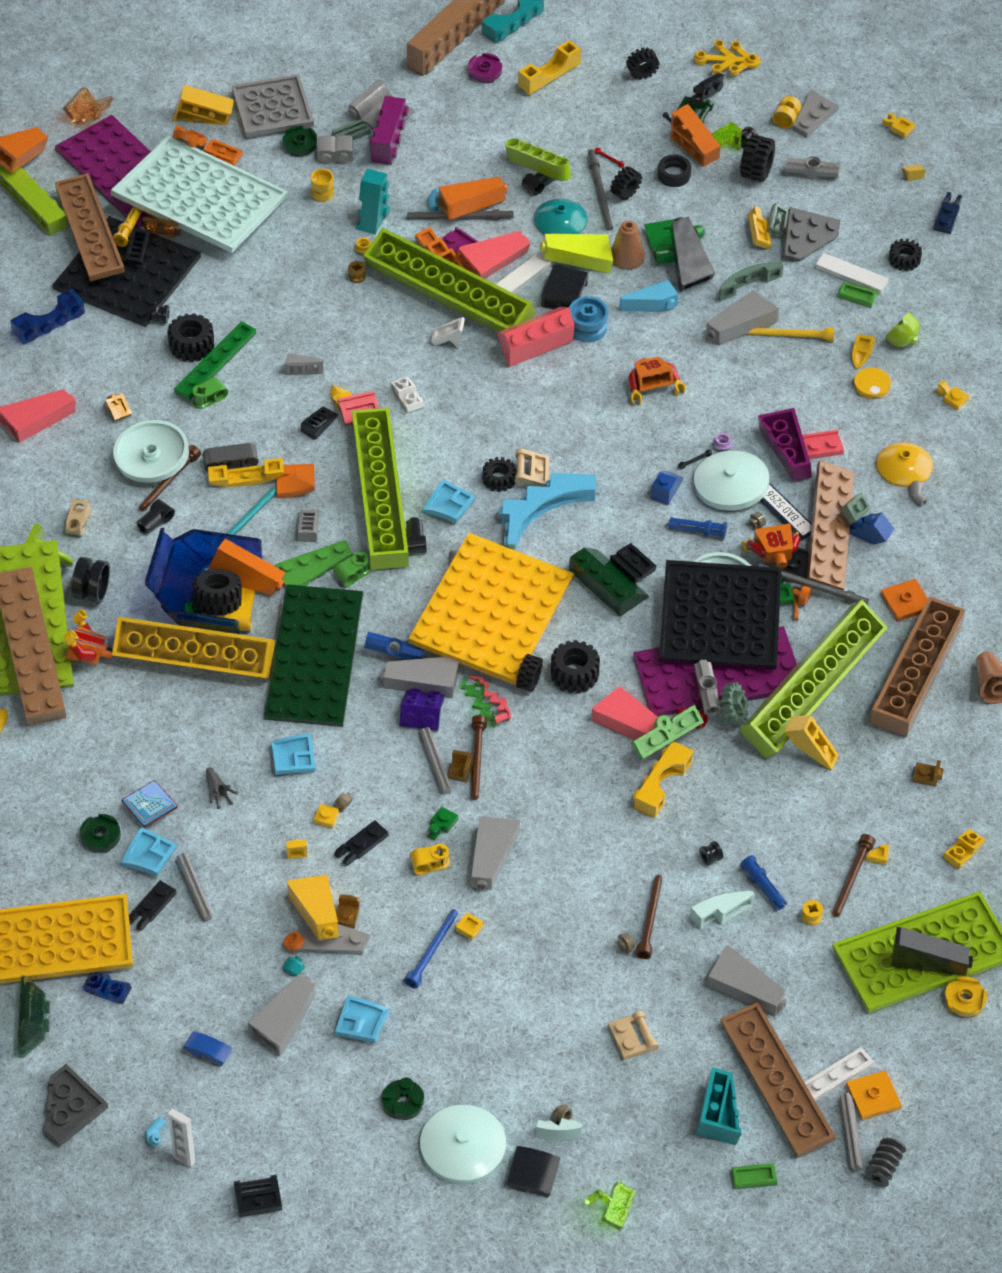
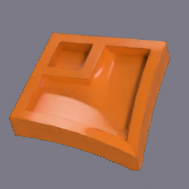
[277,464,315,498]

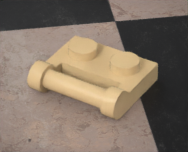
[514,449,549,487]
[608,1011,659,1061]

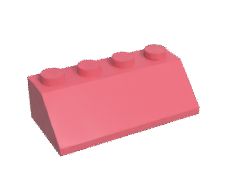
[497,307,574,367]

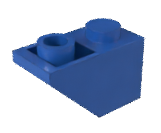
[849,512,895,544]

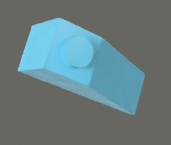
[619,280,678,312]

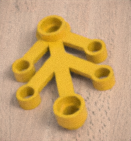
[694,40,761,76]

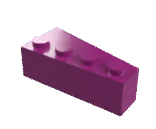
[369,96,409,165]
[758,408,812,481]

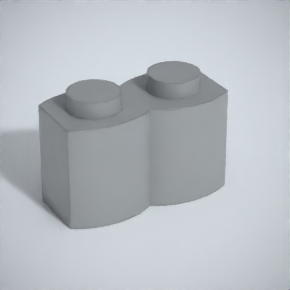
[317,135,353,163]

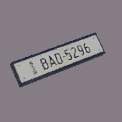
[760,483,812,541]

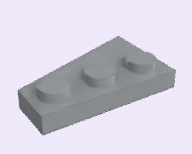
[793,90,839,138]
[297,924,370,955]

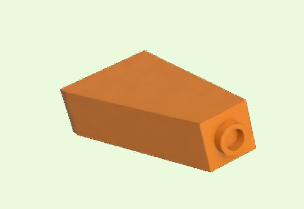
[0,127,48,173]
[439,177,507,220]
[208,538,285,596]

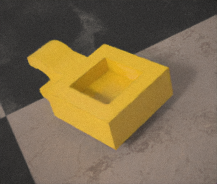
[936,380,970,410]

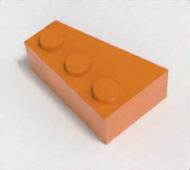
[670,104,721,167]

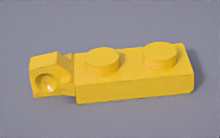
[748,206,772,249]

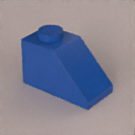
[651,471,684,505]

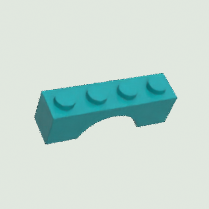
[482,0,544,43]

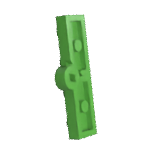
[630,705,704,760]

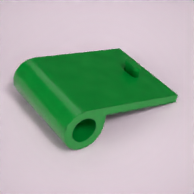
[644,217,685,265]

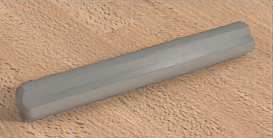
[420,727,451,794]
[176,853,213,921]
[840,1093,863,1171]

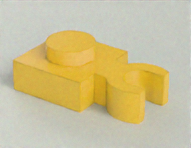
[882,112,915,138]

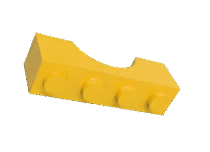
[518,40,581,95]
[633,741,694,818]

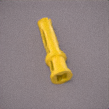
[113,206,143,247]

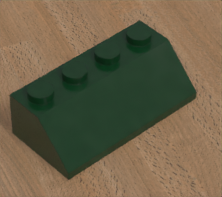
[569,547,649,617]

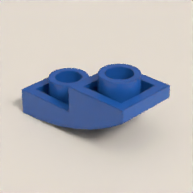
[183,1031,233,1067]

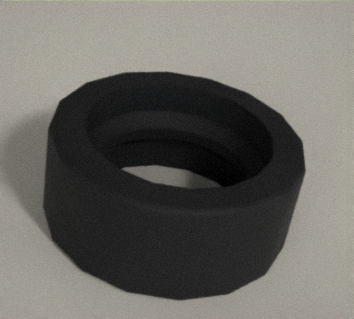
[658,154,691,187]

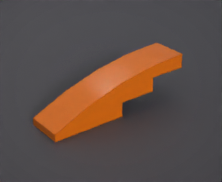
[414,227,467,270]

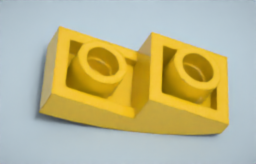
[943,828,985,869]

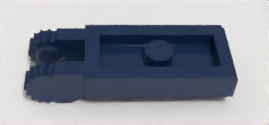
[934,192,962,234]

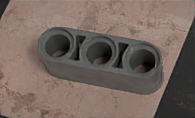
[202,443,259,472]

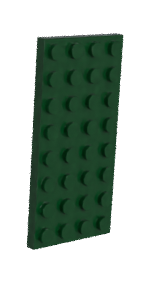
[265,584,363,727]

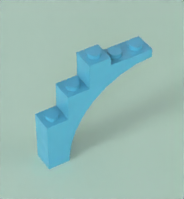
[499,473,596,551]

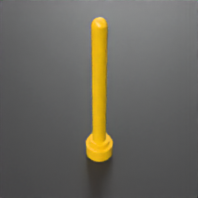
[748,327,834,342]

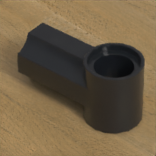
[521,172,556,196]
[136,499,175,534]
[406,517,427,554]

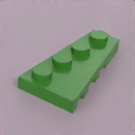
[275,540,353,588]

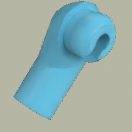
[427,188,439,212]
[145,1117,166,1147]

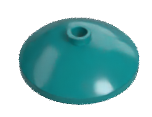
[534,198,587,235]

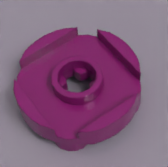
[468,53,502,83]

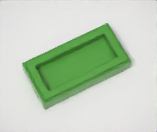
[837,282,878,308]
[731,1163,777,1190]

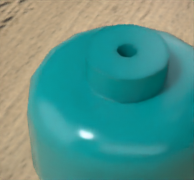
[282,956,305,977]

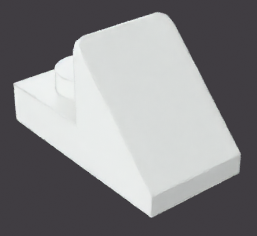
[431,317,465,348]

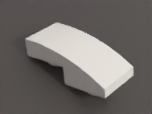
[391,377,424,413]

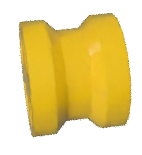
[802,900,823,926]

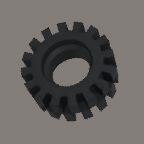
[626,47,660,80]
[610,166,642,201]
[889,239,922,271]
[482,457,516,492]
[516,654,543,692]

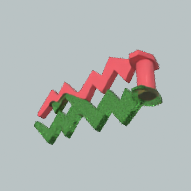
[459,675,511,728]

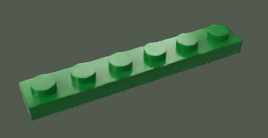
[174,321,256,401]

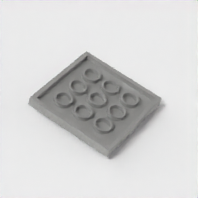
[231,74,314,138]

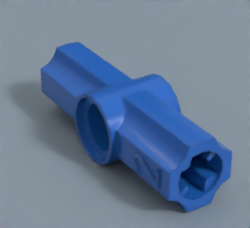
[364,631,424,660]

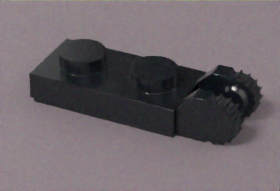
[691,73,724,104]
[334,820,389,866]
[129,880,177,931]

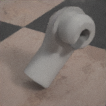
[909,480,928,507]

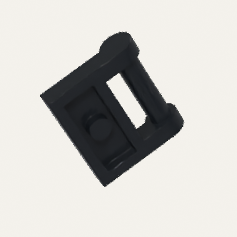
[233,1174,282,1217]

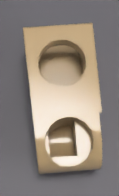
[66,499,92,536]

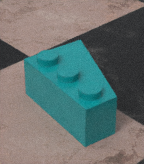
[356,168,390,235]
[695,1067,742,1145]

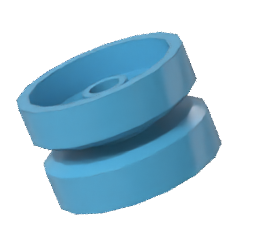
[569,296,608,343]

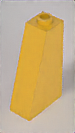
[287,875,339,940]

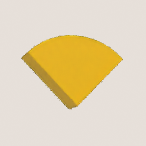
[866,845,889,865]

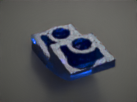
[82,972,132,1004]

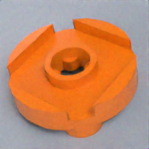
[172,126,208,148]

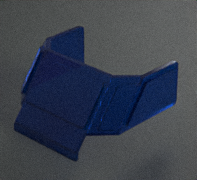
[145,528,263,634]

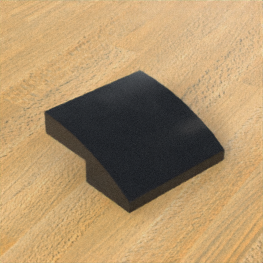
[505,1146,560,1198]

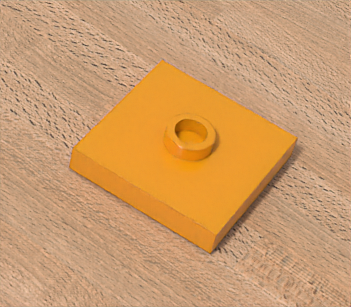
[846,1070,902,1120]

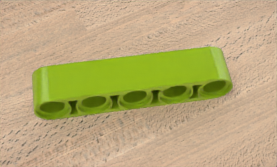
[505,138,572,181]

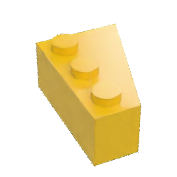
[172,85,234,125]

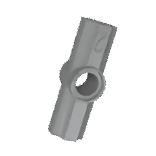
[786,156,840,180]
[694,660,721,717]

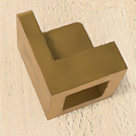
[448,750,472,783]

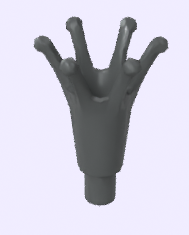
[206,767,238,809]

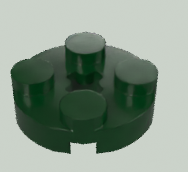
[282,126,317,157]
[80,814,121,853]
[382,1077,424,1120]

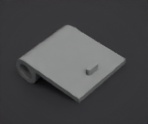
[348,80,415,129]

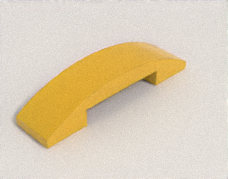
[208,458,284,487]

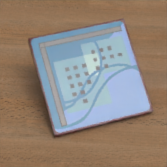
[121,780,178,828]

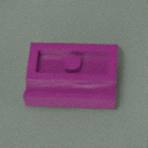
[442,227,478,255]

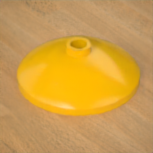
[876,442,933,487]

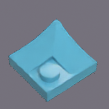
[422,479,475,524]
[271,733,316,775]
[120,827,177,878]
[335,995,390,1043]

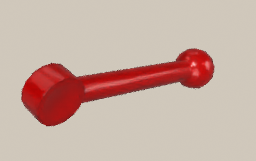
[594,148,625,168]

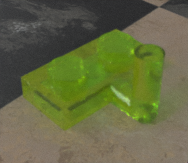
[712,122,742,150]
[585,1181,636,1230]

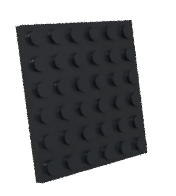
[52,216,201,327]
[659,560,782,670]

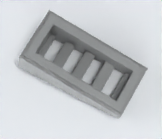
[285,353,324,375]
[298,510,319,542]

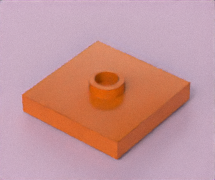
[880,578,928,622]

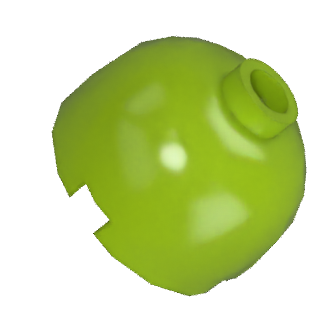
[885,312,920,348]

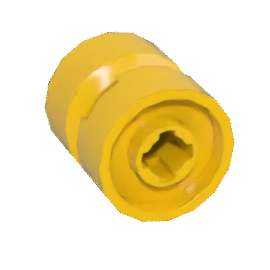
[772,96,801,129]
[311,169,334,202]

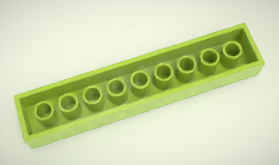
[363,227,535,332]
[352,408,409,570]
[739,600,888,759]

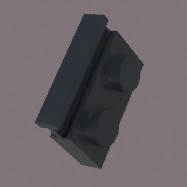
[610,543,656,583]

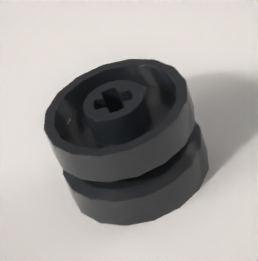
[71,556,110,603]

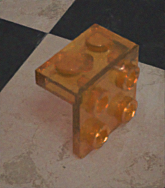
[63,86,114,125]
[143,213,182,238]

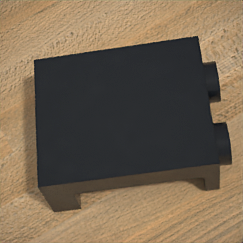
[541,265,588,310]

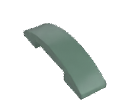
[719,262,783,302]

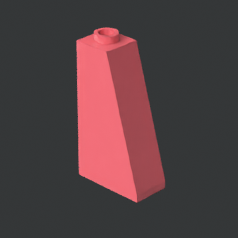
[457,231,530,279]
[0,389,76,443]
[591,686,658,740]

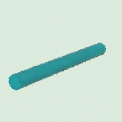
[223,488,277,540]

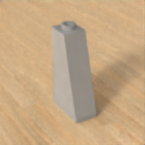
[707,291,779,345]
[380,657,460,698]
[471,816,520,890]
[707,945,787,1017]
[248,973,316,1056]

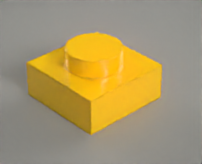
[314,804,339,829]
[286,839,308,859]
[455,912,484,941]

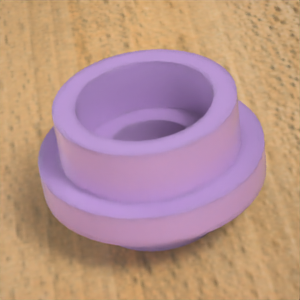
[713,433,732,451]

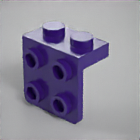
[399,689,445,731]

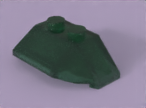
[17,975,51,1058]

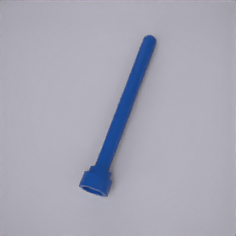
[403,909,458,989]

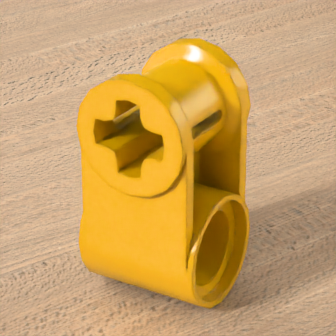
[410,844,450,875]

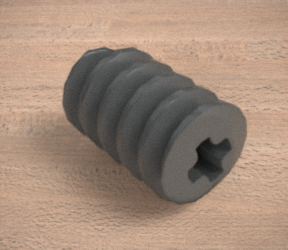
[865,1137,906,1187]

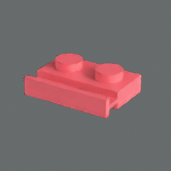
[338,391,379,426]
[803,430,844,459]

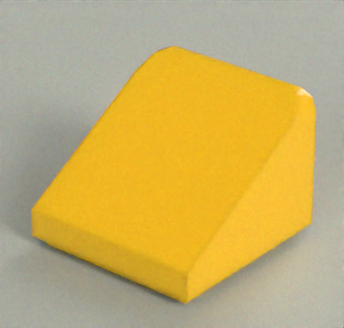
[902,164,925,181]

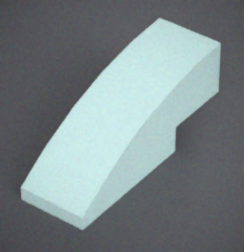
[690,891,755,929]

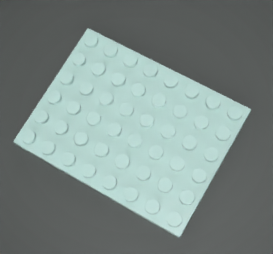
[111,135,288,253]

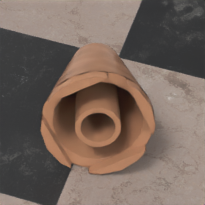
[611,221,645,270]
[976,651,1002,704]

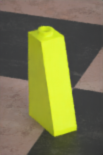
[540,234,613,273]

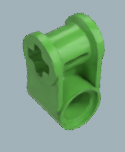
[193,377,228,409]
[333,552,370,587]

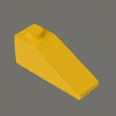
[784,715,839,770]

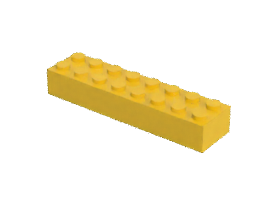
[112,617,275,679]

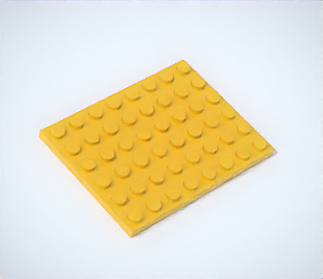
[408,532,574,685]

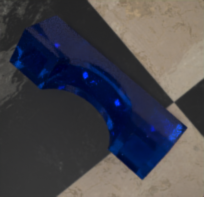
[10,289,85,345]

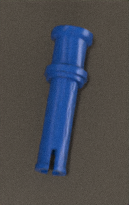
[669,517,727,539]
[740,855,787,911]

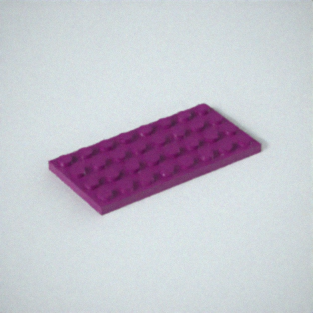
[55,115,157,228]
[633,626,797,717]

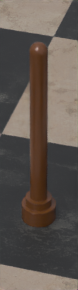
[139,445,201,511]
[471,715,487,800]
[833,834,876,917]
[635,875,662,960]

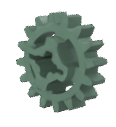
[720,682,749,726]

